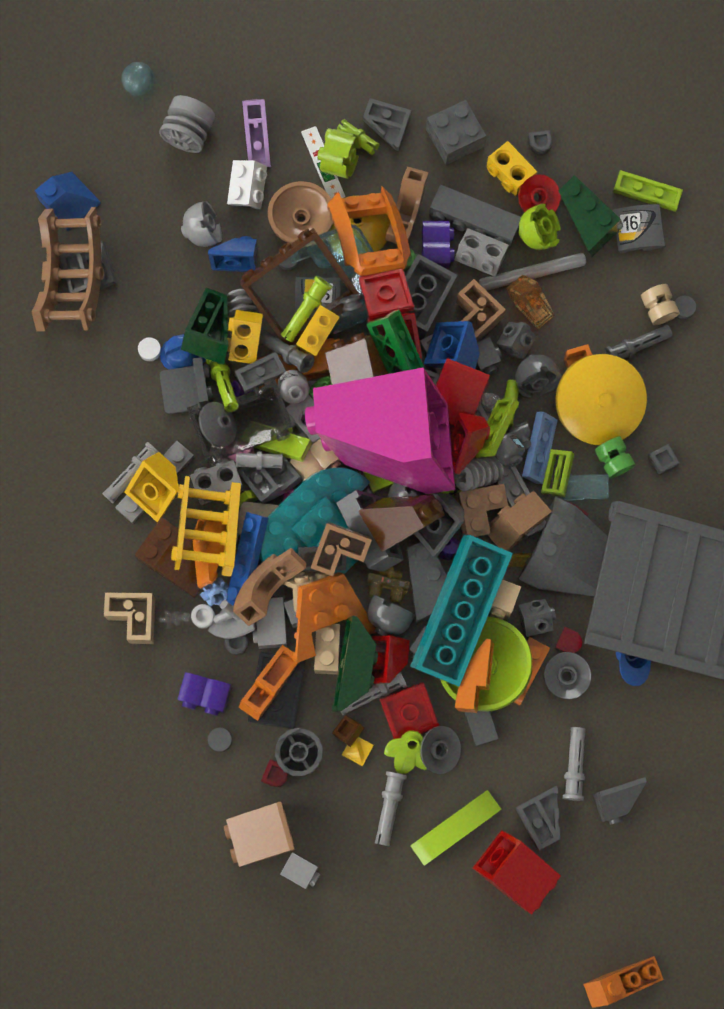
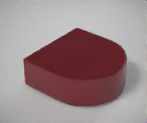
[554,627,582,653]
[261,759,288,787]

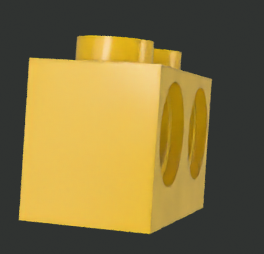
[487,141,537,196]
[296,305,339,357]
[227,310,263,364]

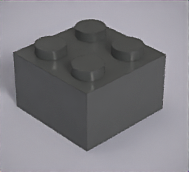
[426,100,486,165]

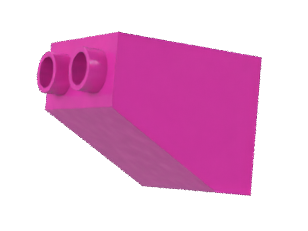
[305,367,455,494]

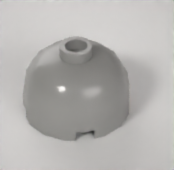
[181,201,222,247]

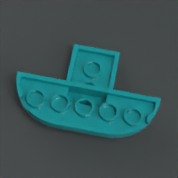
[260,468,370,574]

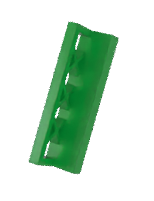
[366,310,425,374]

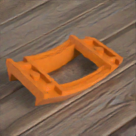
[327,186,411,276]

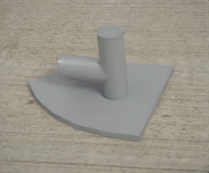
[208,600,255,639]

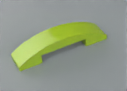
[410,790,502,865]

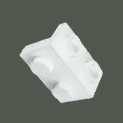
[227,160,267,209]

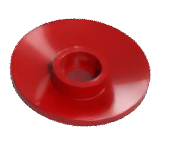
[518,174,561,212]

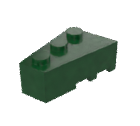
[559,175,624,257]
[181,288,228,365]

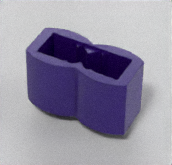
[422,221,454,268]
[177,672,232,716]

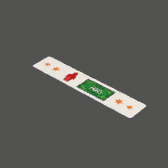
[301,126,345,199]

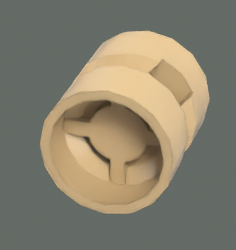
[641,284,680,325]

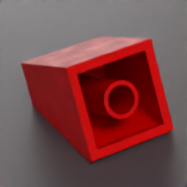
[436,358,490,434]
[473,830,561,915]

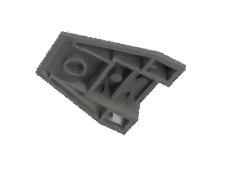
[518,496,608,596]

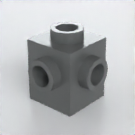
[496,322,537,359]
[518,599,556,637]

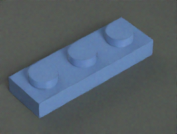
[522,412,557,484]

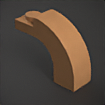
[385,167,429,244]
[233,548,306,626]

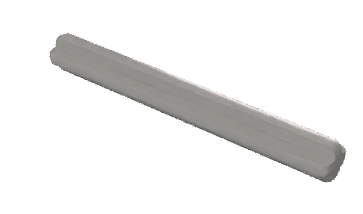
[479,253,586,291]

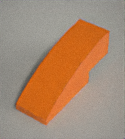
[455,639,495,713]
[239,645,299,721]

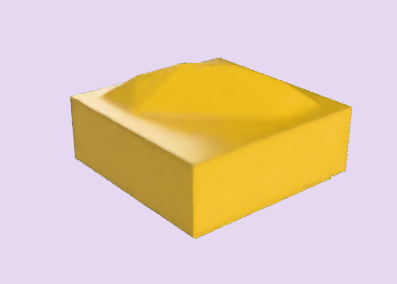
[342,737,374,767]

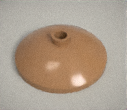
[268,181,333,245]

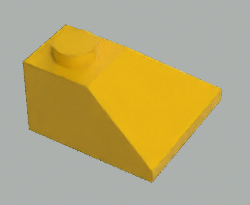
[124,452,179,522]

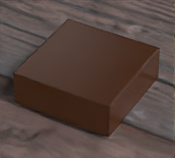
[332,715,364,747]

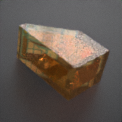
[506,275,555,329]

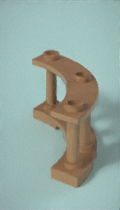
[31,207,104,331]

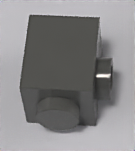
[475,337,502,375]

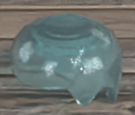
[121,62,156,95]

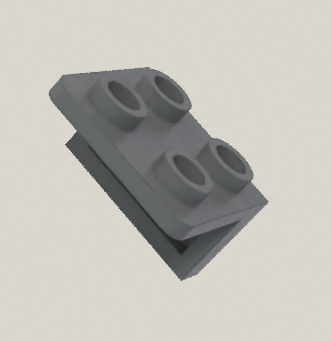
[160,357,213,415]

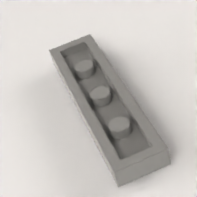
[115,441,194,524]

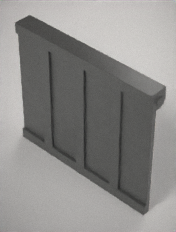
[584,501,724,680]

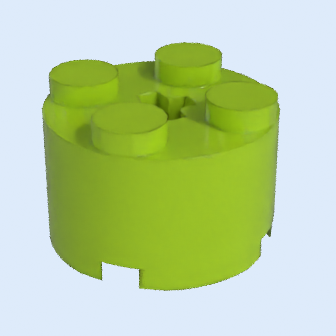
[317,128,361,179]

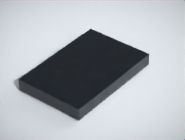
[248,652,306,729]

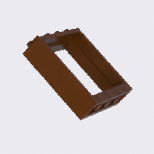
[240,228,362,345]

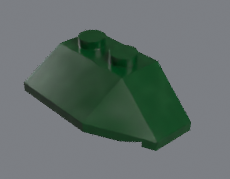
[332,616,378,712]

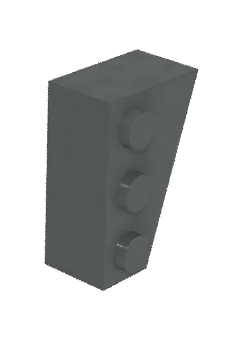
[336,490,404,572]
[406,542,447,625]

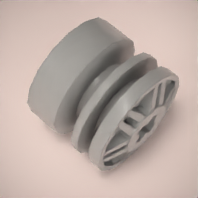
[159,95,216,153]

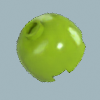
[519,204,561,250]

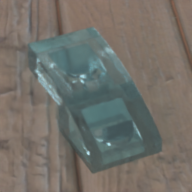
[560,475,609,501]

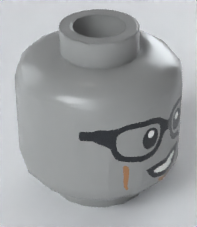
[278,370,309,404]

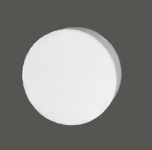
[138,338,161,361]
[191,604,215,628]

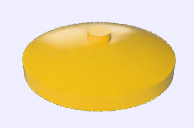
[556,354,647,445]

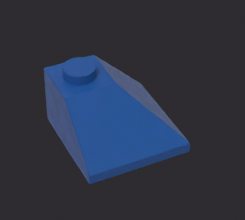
[35,172,101,231]
[208,236,258,272]
[424,321,480,370]

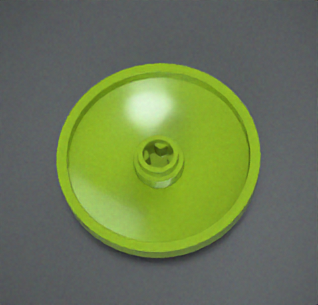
[440,617,533,711]

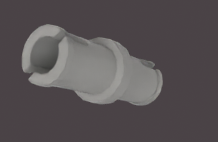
[236,451,283,470]

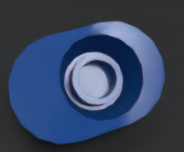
[160,334,206,370]
[615,652,651,686]

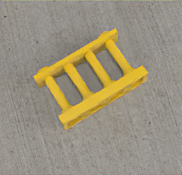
[171,476,241,576]

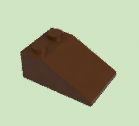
[135,517,201,598]

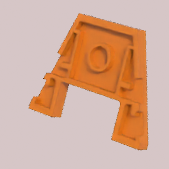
[293,572,376,663]

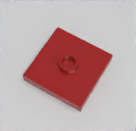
[359,268,414,320]
[379,682,439,739]

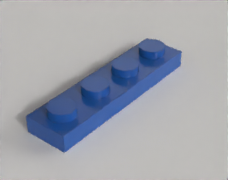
[226,512,268,606]

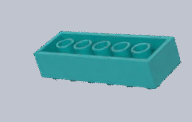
[410,535,513,686]

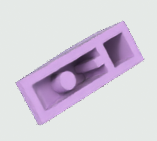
[242,99,271,167]

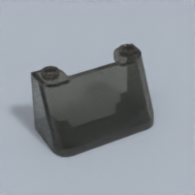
[187,377,293,464]

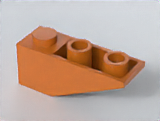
[192,510,226,589]
[583,956,664,1008]

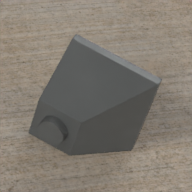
[414,492,464,557]
[593,777,647,825]

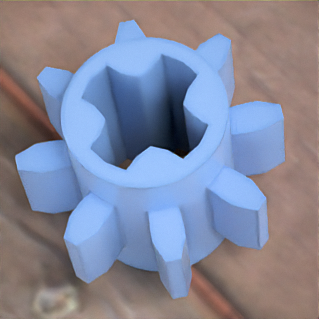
[200,577,229,606]

